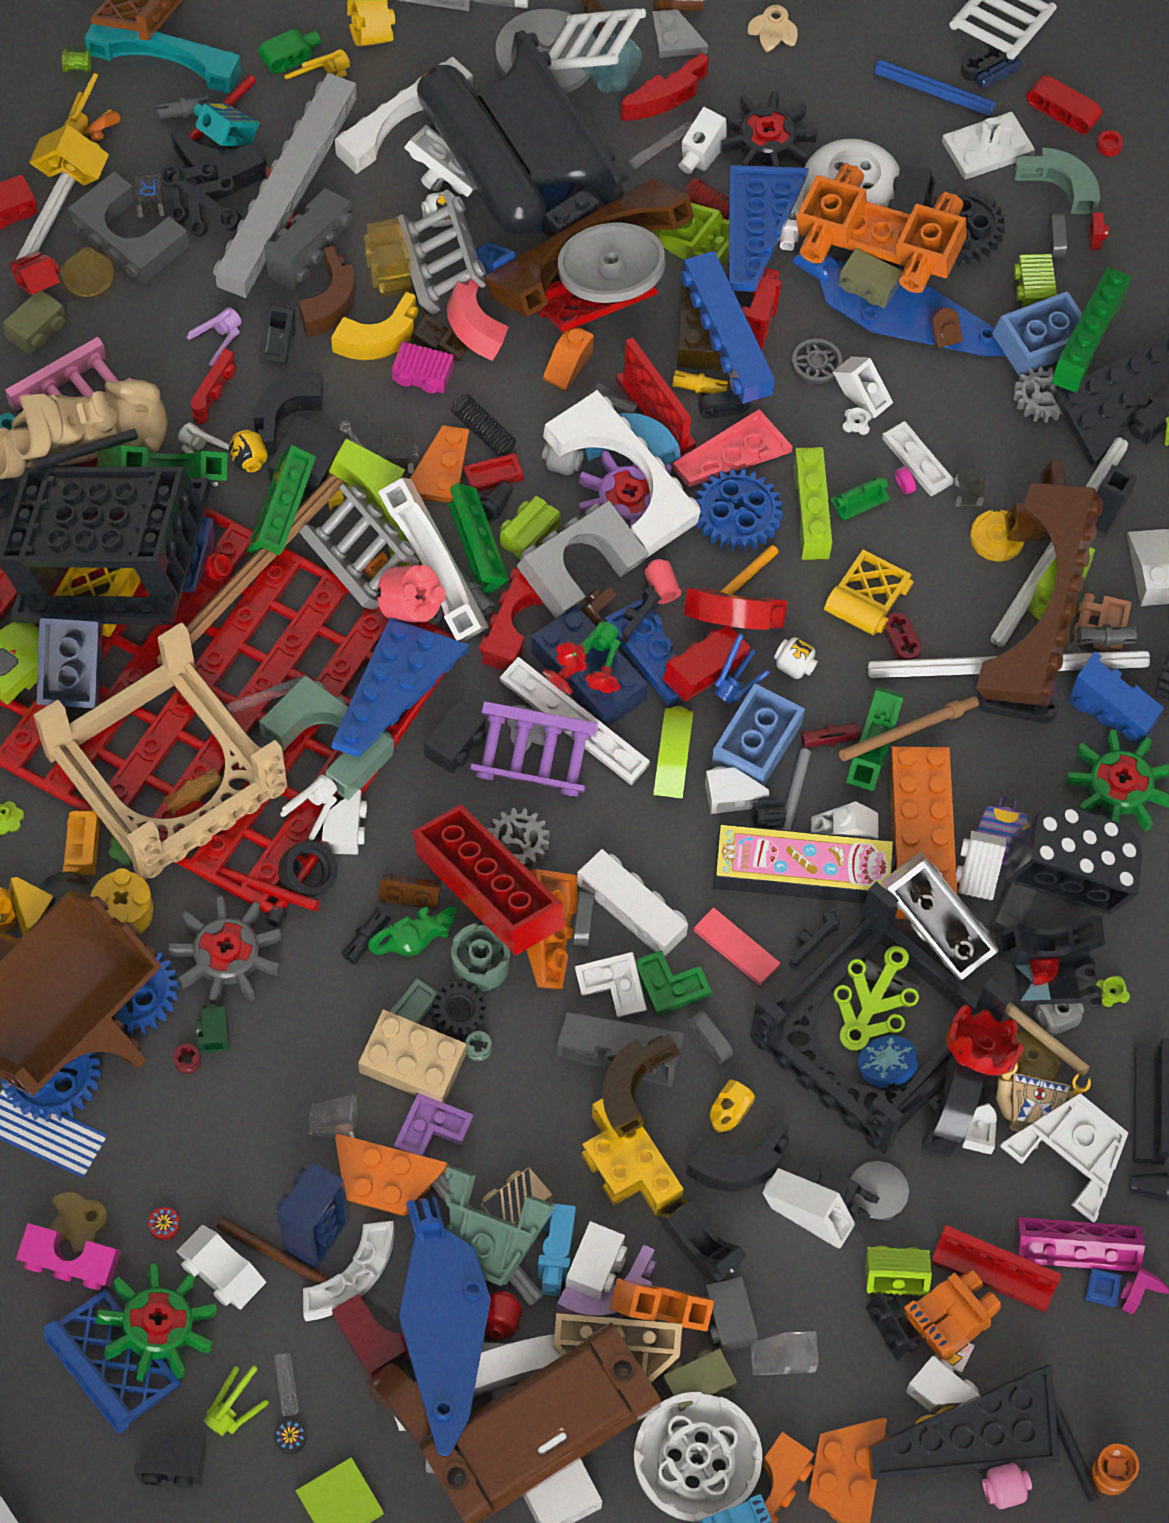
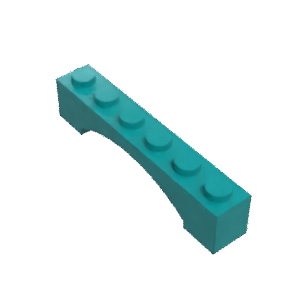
[84,24,242,94]

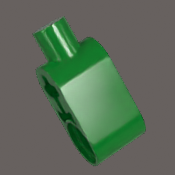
[258,29,322,74]

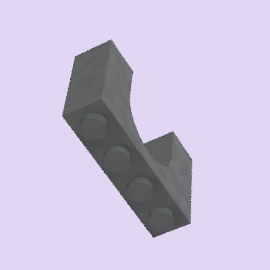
[68,171,190,284]

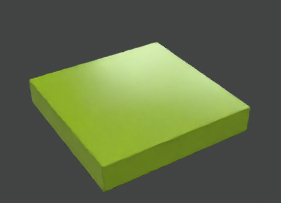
[296,1457,384,1523]

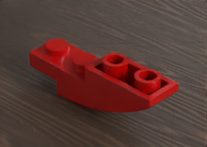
[620,53,709,121]

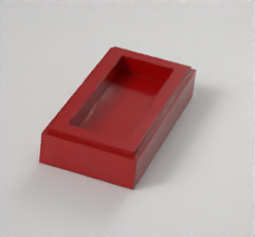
[463,453,524,492]

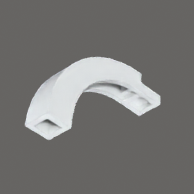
[394,1334,562,1431]

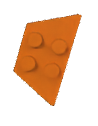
[335,1133,449,1217]
[808,1418,887,1523]

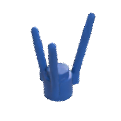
[713,634,770,705]

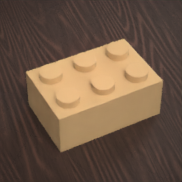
[358,1009,467,1103]

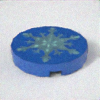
[858,1036,918,1087]

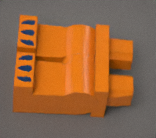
[904,1270,1001,1361]

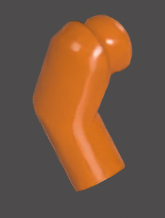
[87,111,121,142]

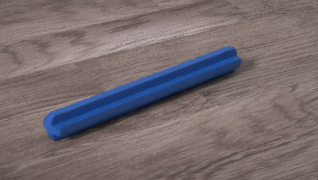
[874,60,996,116]

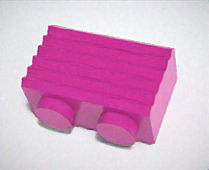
[392,341,454,394]

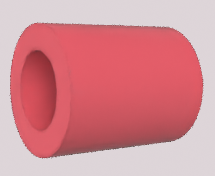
[644,559,681,604]

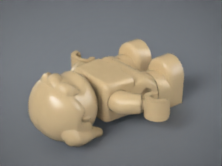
[0,379,167,479]

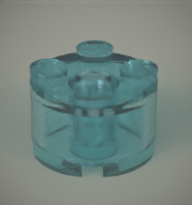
[582,31,643,93]

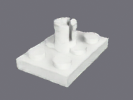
[942,112,1035,180]
[405,125,475,197]

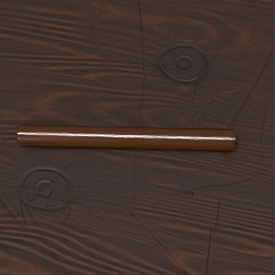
[217,1217,329,1285]

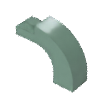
[1014,148,1100,214]

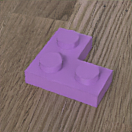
[393,1093,474,1156]

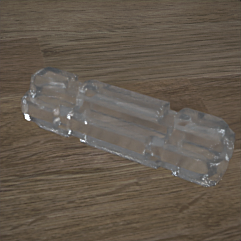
[274,1353,299,1416]

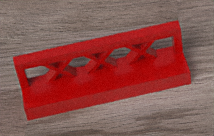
[930,1225,1062,1313]

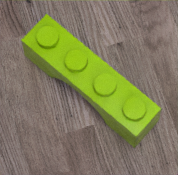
[793,447,832,560]

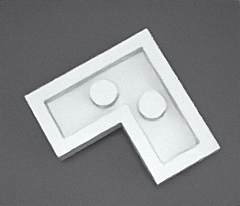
[575,952,647,1018]

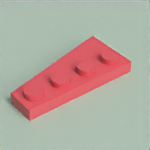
[672,409,793,487]

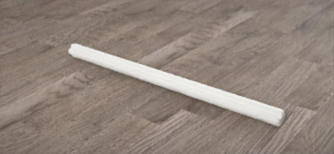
[991,437,1128,647]
[868,651,1150,678]

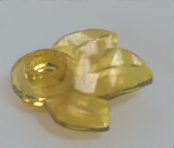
[48,1192,107,1253]

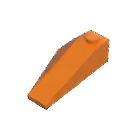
[527,869,578,989]

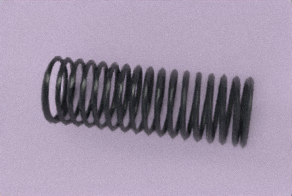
[451,394,516,457]

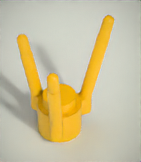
[284,49,350,79]
[63,73,112,137]

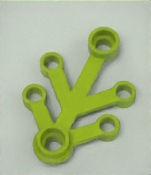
[833,946,919,1051]

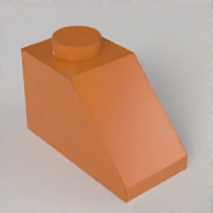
[543,326,594,391]

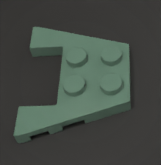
[445,1166,555,1286]

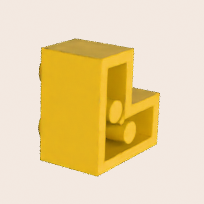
[29,124,109,186]

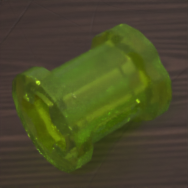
[62,48,91,73]

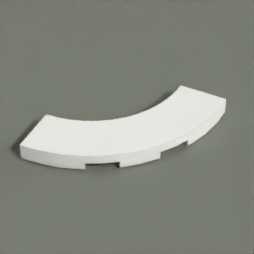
[303,1221,395,1321]

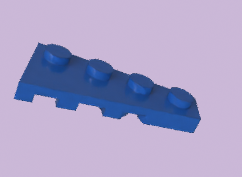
[603,599,681,706]

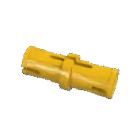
[672,370,729,395]

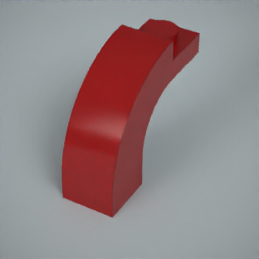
[683,587,787,630]

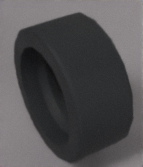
[278,840,338,898]

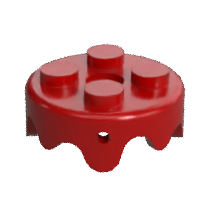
[945,1004,1024,1075]

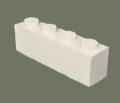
[577,849,688,957]

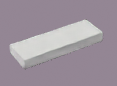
[882,421,954,496]

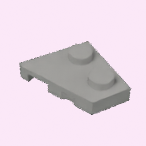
[652,9,708,58]

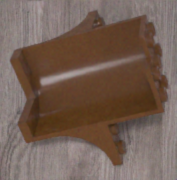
[0,890,162,1096]

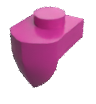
[1120,1267,1169,1315]

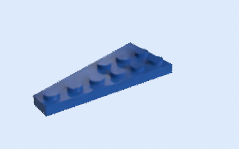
[729,165,809,291]

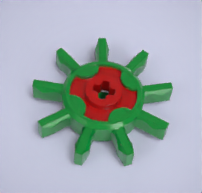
[1065,730,1169,831]
[96,1264,217,1381]

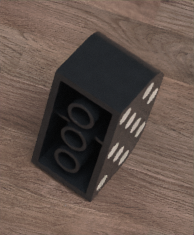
[1006,804,1142,915]

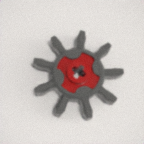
[169,896,282,1005]

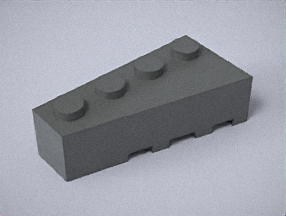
[264,188,354,291]
[557,1012,685,1088]

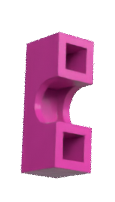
[16,1223,122,1291]

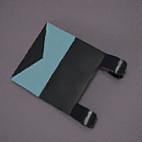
[1014,957,1102,1008]

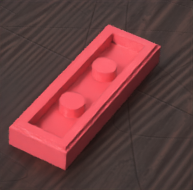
[694,907,780,987]

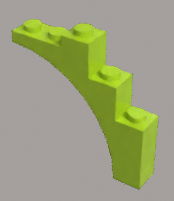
[329,439,422,566]

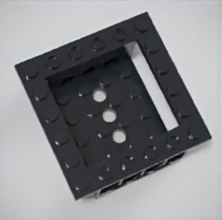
[0,467,212,625]

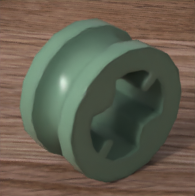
[465,1031,492,1062]

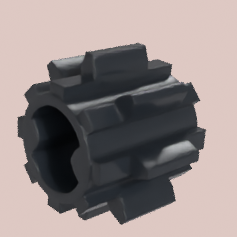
[751,797,787,829]

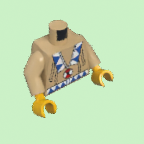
[996,1063,1091,1149]

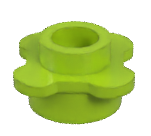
[1096,976,1130,1007]

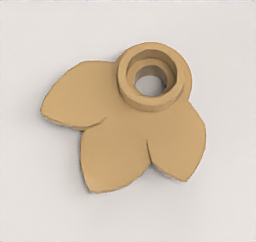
[747,5,798,52]

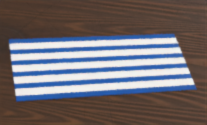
[0,1088,107,1178]

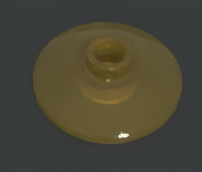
[1011,1031,1061,1081]

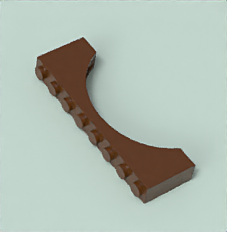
[484,179,694,317]
[976,483,1103,706]

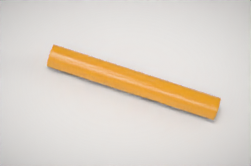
[720,545,779,595]

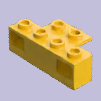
[582,1098,684,1216]

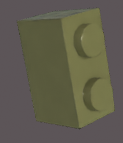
[838,248,903,309]
[3,290,67,355]
[662,1349,737,1412]

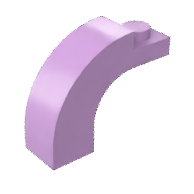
[557,1245,657,1319]

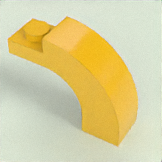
[331,292,418,360]

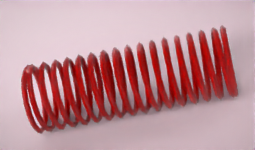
[685,177,729,220]

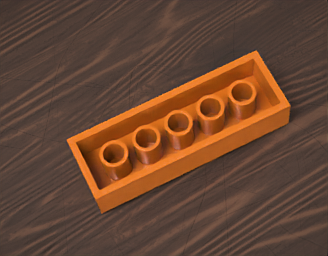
[888,747,957,919]

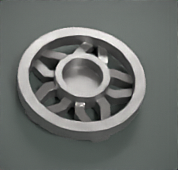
[792,338,842,385]

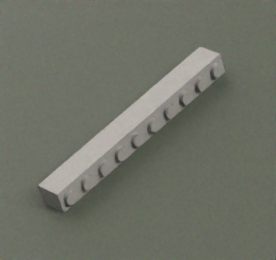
[213,73,357,298]

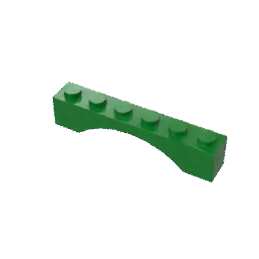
[1051,267,1132,393]

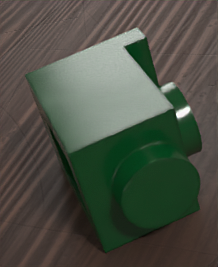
[196,1004,230,1054]

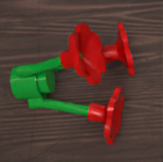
[543,621,621,695]

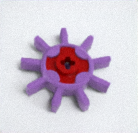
[578,450,672,529]

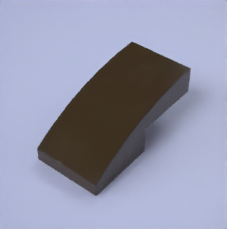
[411,314,468,361]

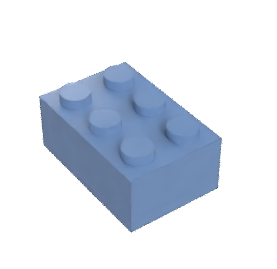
[992,291,1082,376]
[711,683,805,786]

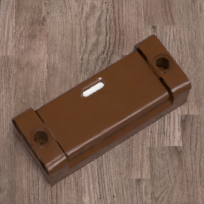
[419,1322,662,1523]

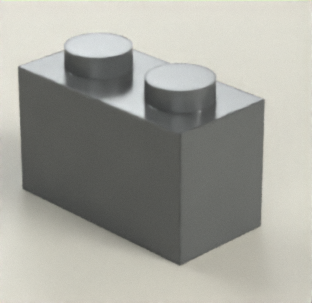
[703,1277,758,1353]

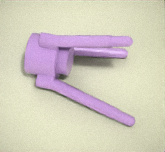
[186,307,241,366]

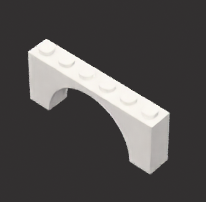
[543,390,701,559]

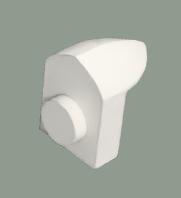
[962,1103,997,1154]

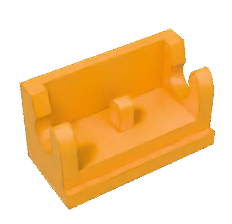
[62,810,101,876]

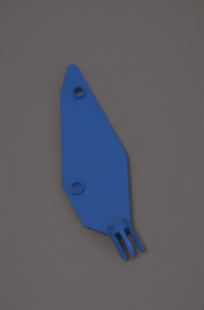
[792,251,1006,356]
[399,1197,491,1456]

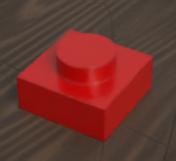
[1089,212,1109,250]

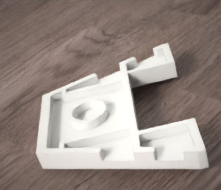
[999,1094,1128,1223]

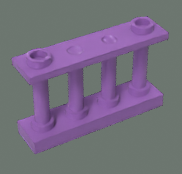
[470,701,599,797]

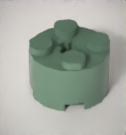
[451,923,510,993]

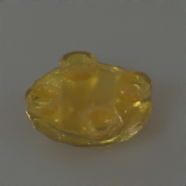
[60,247,115,297]

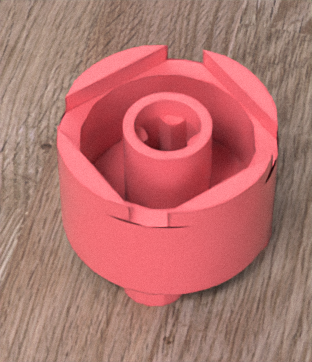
[378,565,446,622]

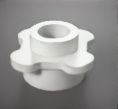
[843,407,871,435]

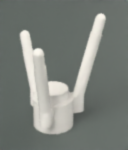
[178,423,229,487]
[280,775,337,841]

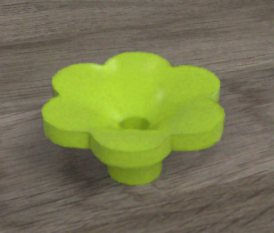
[0,801,24,835]

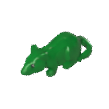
[368,906,457,956]

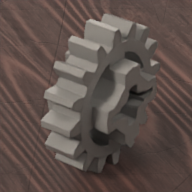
[1013,366,1063,423]
[487,808,550,867]

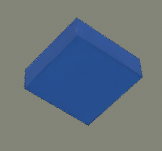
[1085,1268,1122,1307]

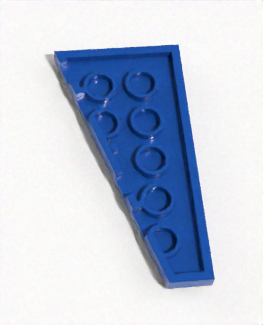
[332,618,470,758]

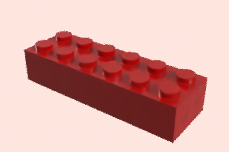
[413,804,565,956]

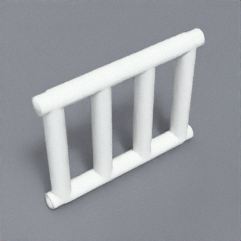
[949,0,1057,60]
[548,8,646,70]

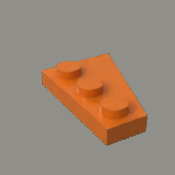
[410,425,469,503]

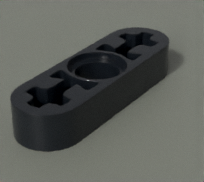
[976,691,1059,723]

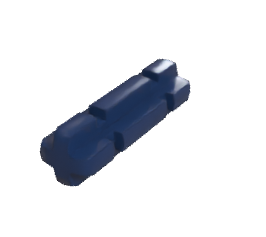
[975,56,1022,89]

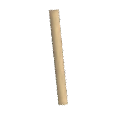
[1008,1003,1090,1076]

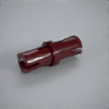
[801,722,861,749]

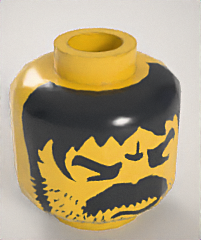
[228,430,268,472]

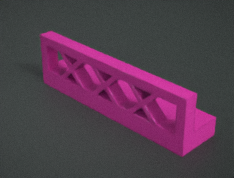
[1017,1217,1145,1272]

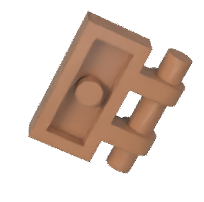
[1073,593,1132,652]

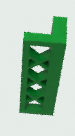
[246,445,316,555]
[448,483,509,597]

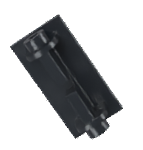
[866,1292,921,1361]

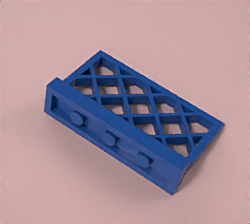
[43,1289,181,1435]

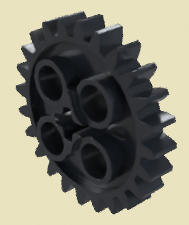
[930,188,1005,265]

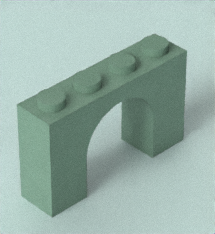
[259,676,394,801]

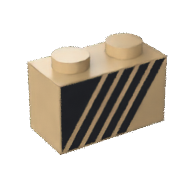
[481,1167,552,1225]

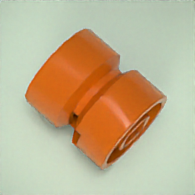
[1090,1444,1140,1495]

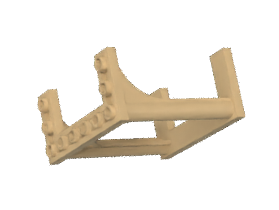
[33,622,287,880]

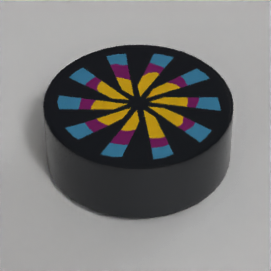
[274,1420,307,1454]

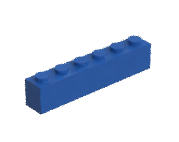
[680,251,775,404]

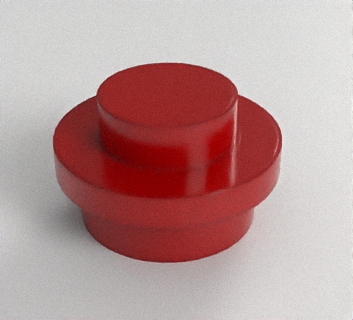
[205,553,232,581]

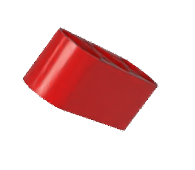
[1026,75,1103,134]

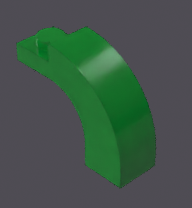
[846,686,905,791]

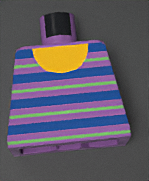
[977,797,1027,865]

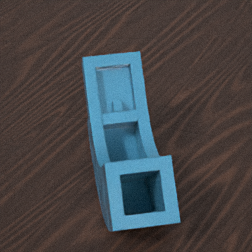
[583,413,681,466]

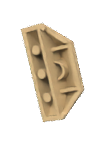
[554,1313,683,1383]

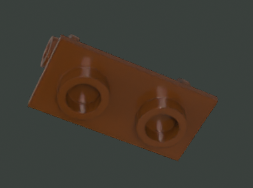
[379,873,441,910]

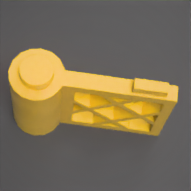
[824,550,914,636]

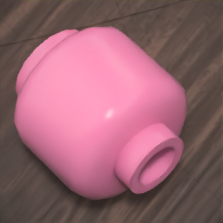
[982,1463,1032,1509]

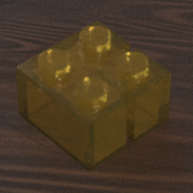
[363,218,411,298]

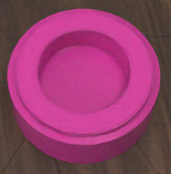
[895,466,916,495]

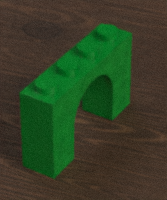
[97,445,227,483]

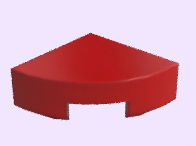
[1029,958,1059,986]

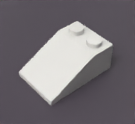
[1127,529,1169,606]

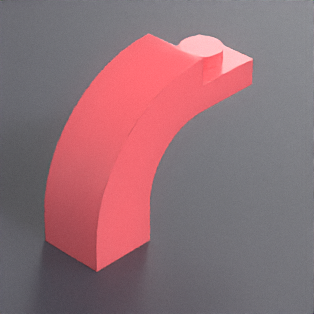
[447,279,509,361]

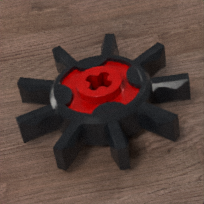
[720,91,817,167]

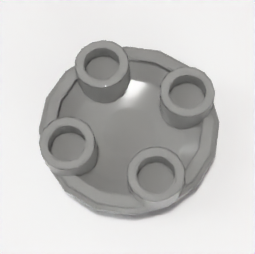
[850,1161,909,1221]

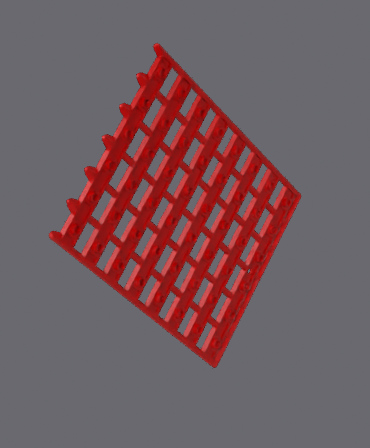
[0,456,464,913]

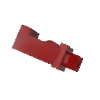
[742,268,782,351]

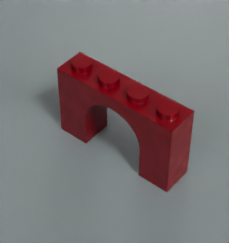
[332,1293,411,1378]

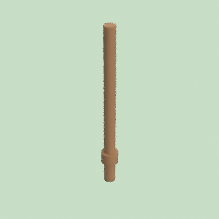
[839,696,979,761]

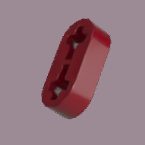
[884,612,921,660]

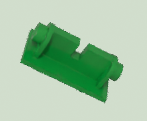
[829,477,891,521]

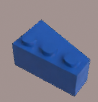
[1068,651,1164,744]

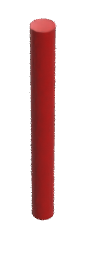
[187,74,257,142]
[218,866,320,912]

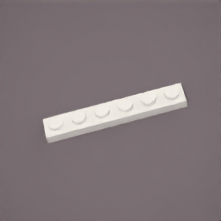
[500,657,650,786]

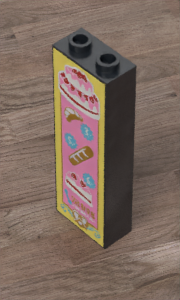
[713,824,895,903]

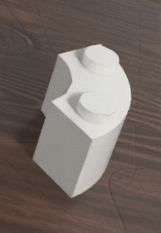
[176,1225,266,1310]

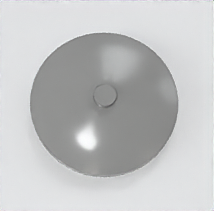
[495,9,596,93]
[558,223,666,303]

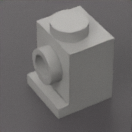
[1033,1003,1084,1036]

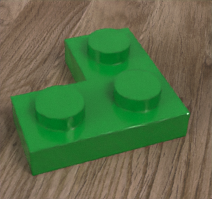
[635,951,712,1016]

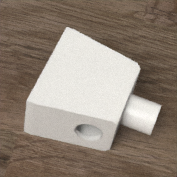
[678,107,727,174]

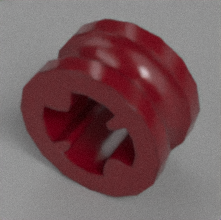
[173,1043,201,1074]

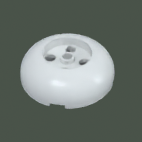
[803,139,900,208]
[634,1392,762,1522]

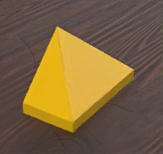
[8,877,53,936]

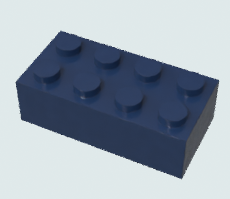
[532,605,648,727]
[276,1161,349,1269]

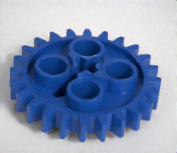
[696,469,783,552]
[114,946,179,1037]
[1,1052,101,1122]

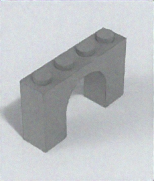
[517,501,649,619]

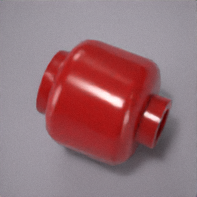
[485,1291,522,1340]

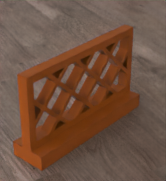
[90,0,183,41]

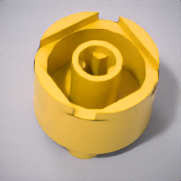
[347,0,395,46]
[90,868,154,934]

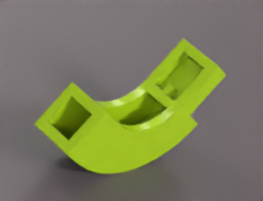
[654,706,694,798]

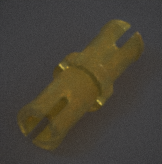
[163,768,222,814]

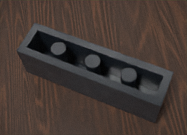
[878,167,936,271]

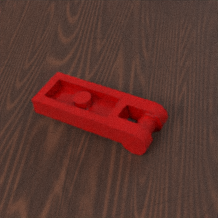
[190,348,237,424]

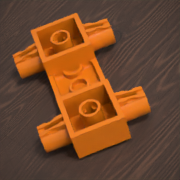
[796,163,967,293]

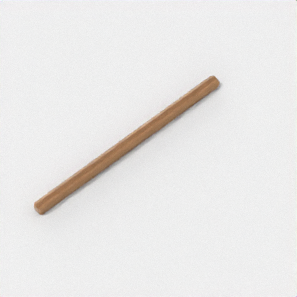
[157,474,343,666]

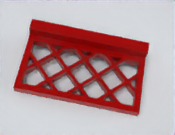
[537,280,658,333]
[616,337,696,456]

